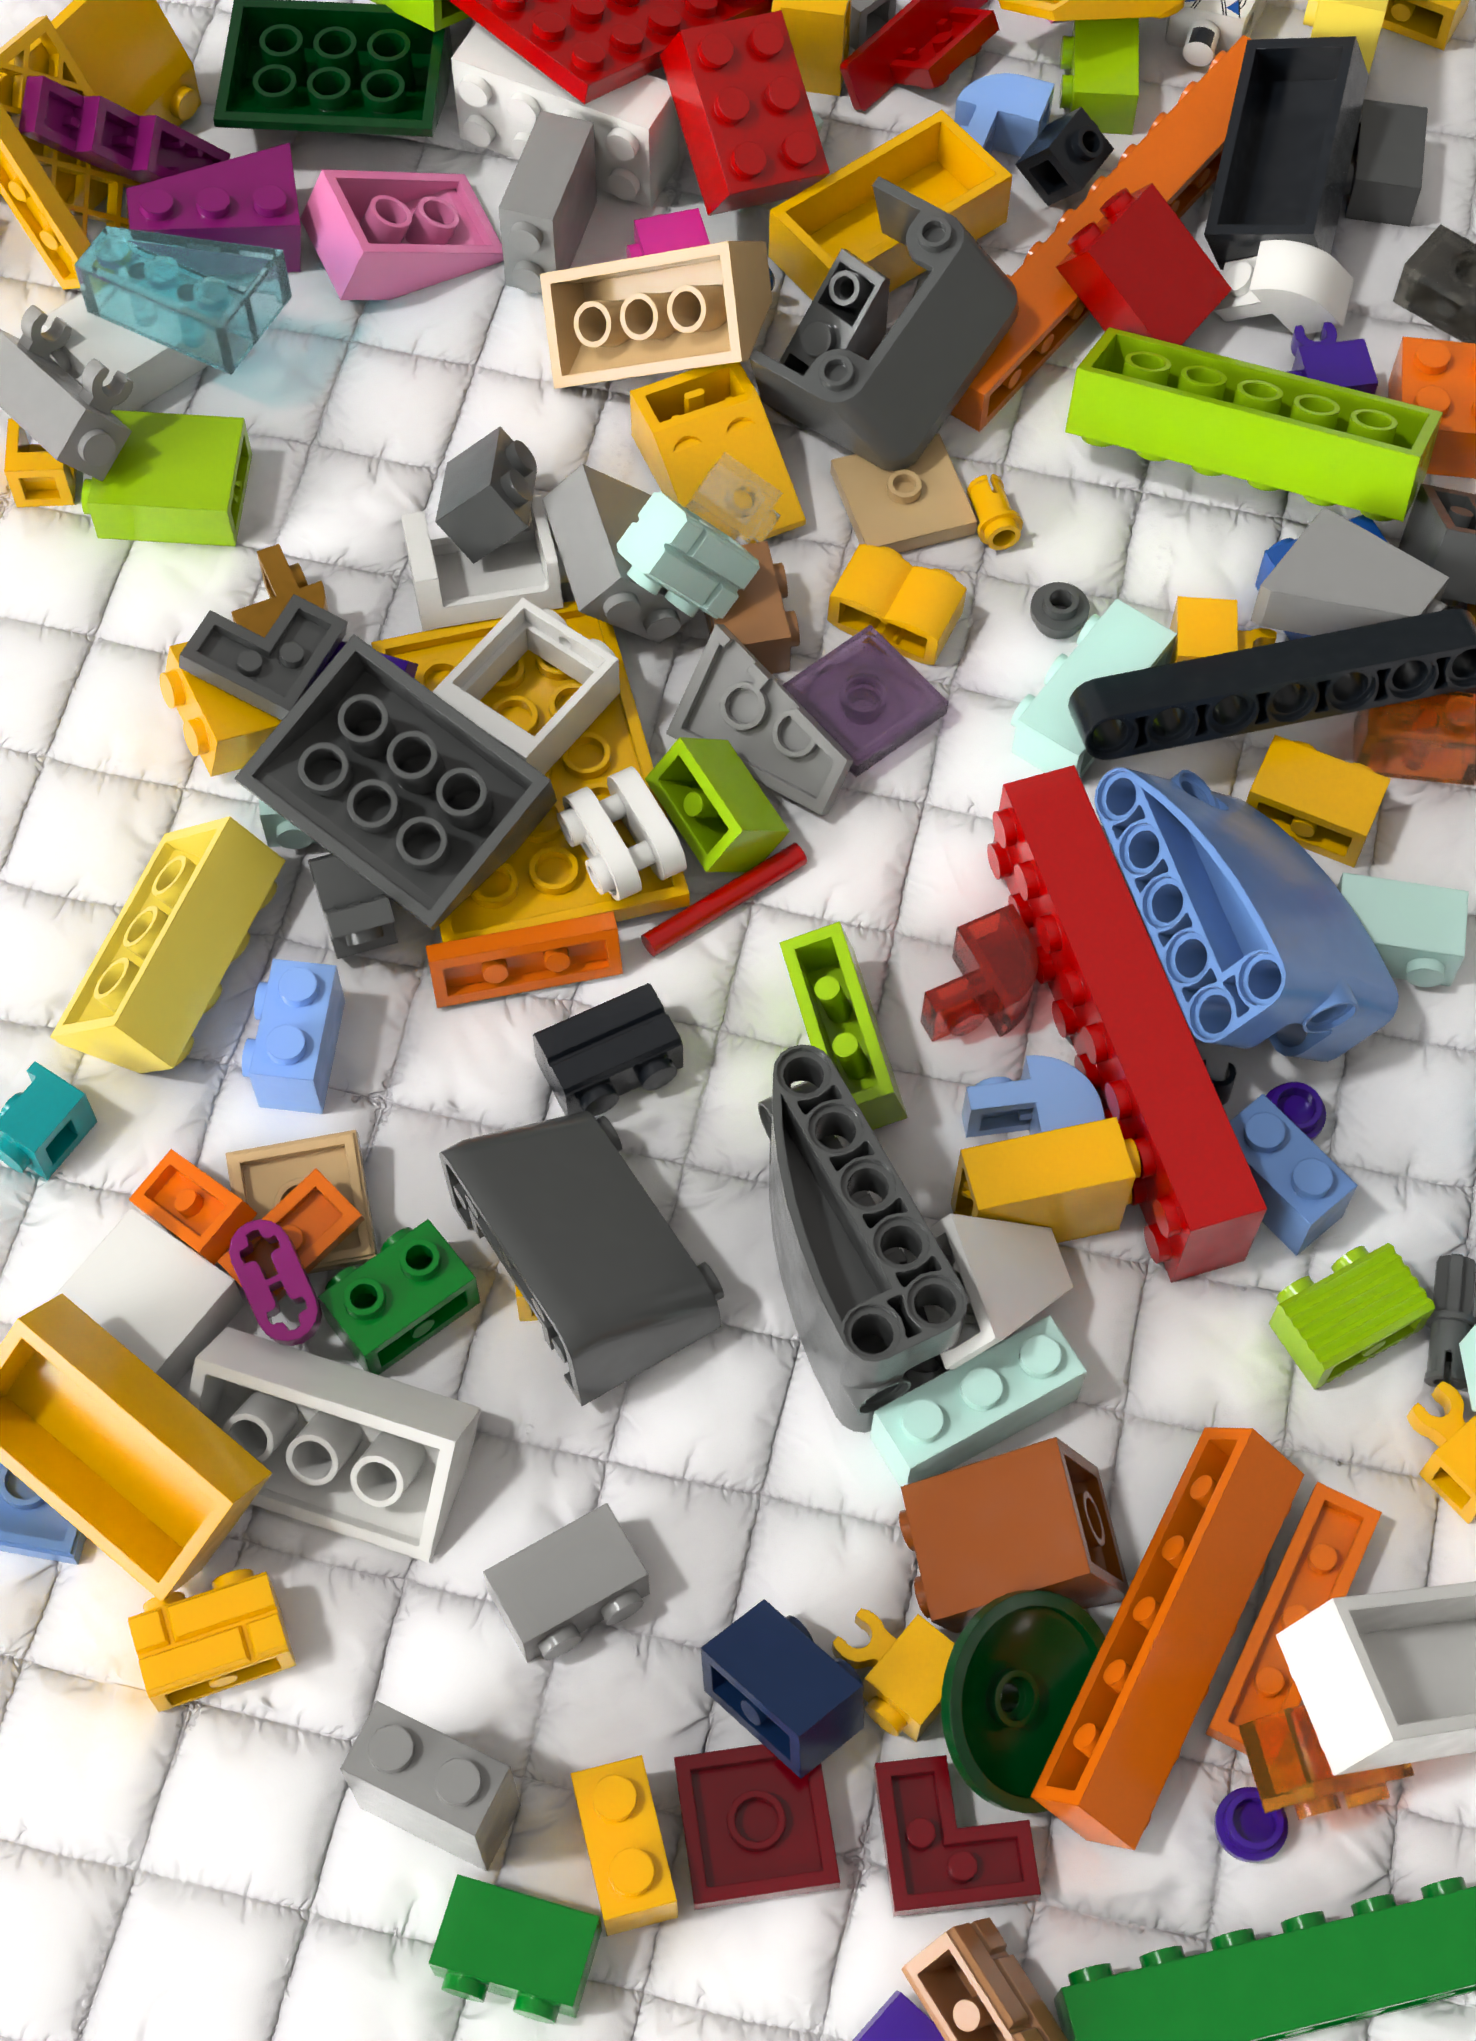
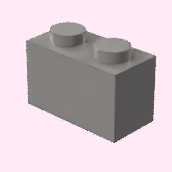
[483,1503,650,1663]

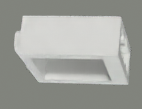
[432,597,620,775]

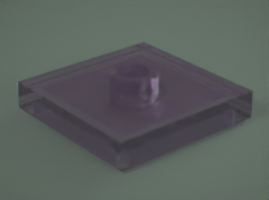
[782,625,949,777]

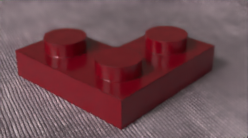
[873,1755,1041,1917]

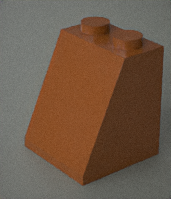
[899,1437,1129,1633]

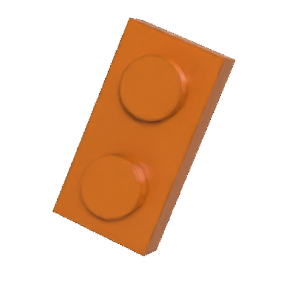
[128,1149,258,1265]
[217,1168,365,1302]

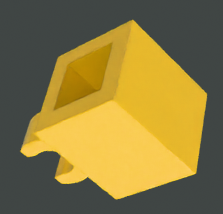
[1170,596,1277,664]
[1407,1381,1476,1524]
[831,1608,955,1742]

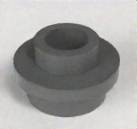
[1030,582,1090,639]

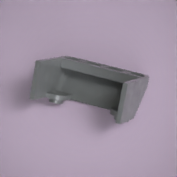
[749,177,1019,471]

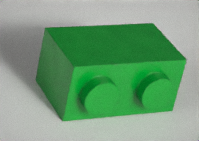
[429,1874,602,2024]

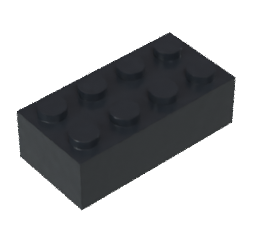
[1204,36,1369,270]

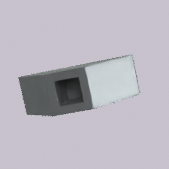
[760,249,890,430]

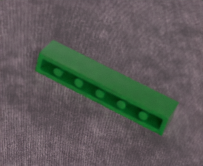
[1054,1877,1476,2041]

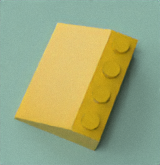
[0,0,201,210]

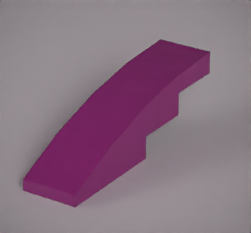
[18,76,231,184]

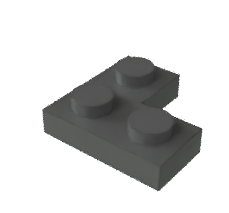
[179,594,348,720]

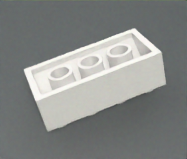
[187,1327,481,1563]

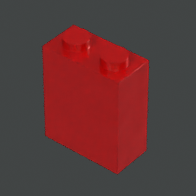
[1056,183,1232,345]

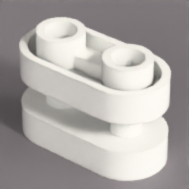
[557,766,687,901]

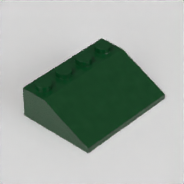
[213,0,453,137]

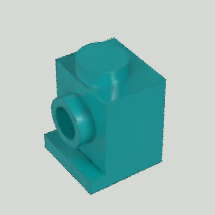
[0,1061,98,1180]

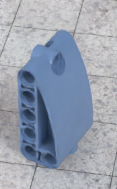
[1094,768,1399,1062]

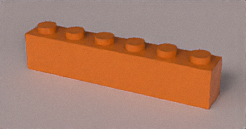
[1030,1427,1305,1850]

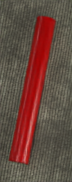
[641,843,807,957]

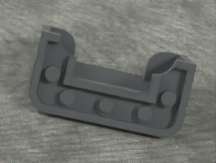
[439,1111,724,1406]

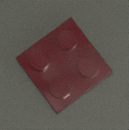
[674,1744,840,1910]

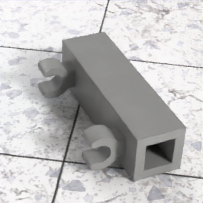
[0,305,134,482]

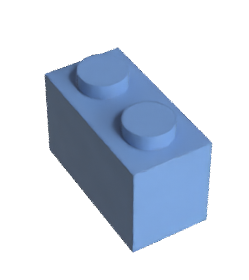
[1229,1094,1358,1256]

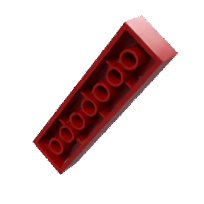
[987,765,1267,1283]

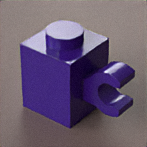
[1287,322,1378,395]

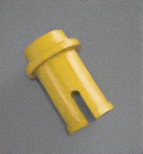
[967,474,1023,550]

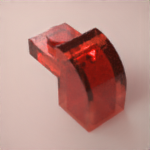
[920,903,1039,1042]

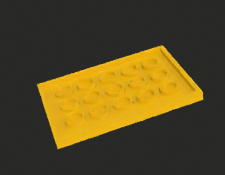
[371,600,690,943]

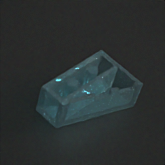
[74,226,292,375]

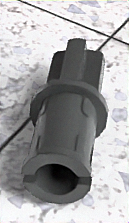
[1424,1254,1476,1390]

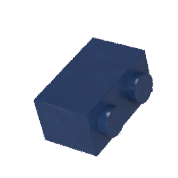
[701,1599,864,1779]

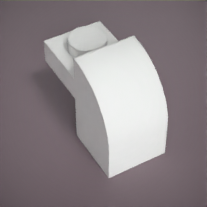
[1214,240,1354,334]

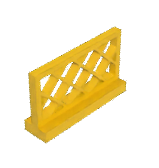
[0,15,141,290]

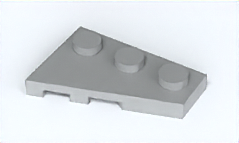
[666,624,854,815]

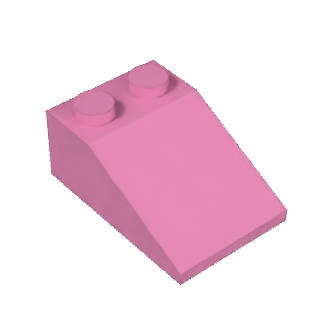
[300,169,503,300]

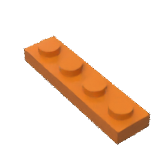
[1205,1482,1382,1767]

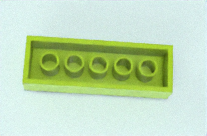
[1065,327,1443,522]

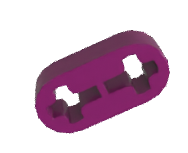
[229,1219,322,1346]

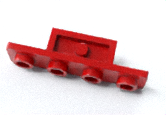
[840,0,1000,111]

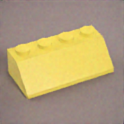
[50,816,286,1074]

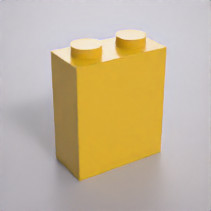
[950,1117,1141,1243]

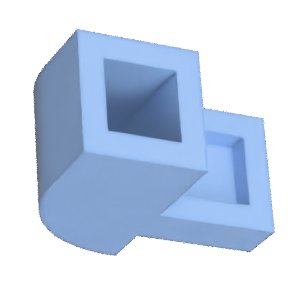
[954,73,1055,157]
[961,1055,1105,1138]

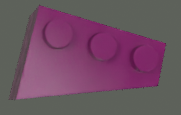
[126,143,301,276]

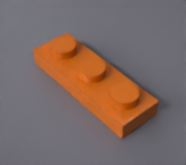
[426,911,623,1008]

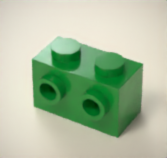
[318,1219,480,1375]

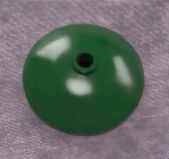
[941,1590,1105,1813]

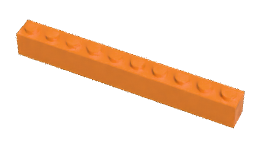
[950,35,1252,432]

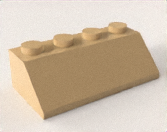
[540,241,772,389]

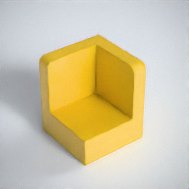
[4,418,77,507]

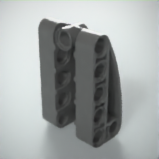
[758,1044,968,1433]

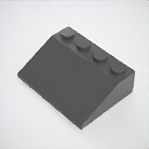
[234,634,557,930]

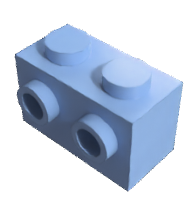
[242,959,345,1114]

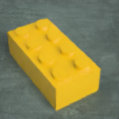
[768,110,1013,300]
[0,1293,272,1602]

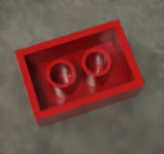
[660,10,830,216]

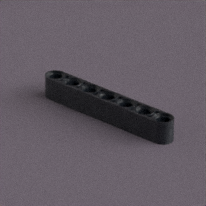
[1068,608,1476,760]

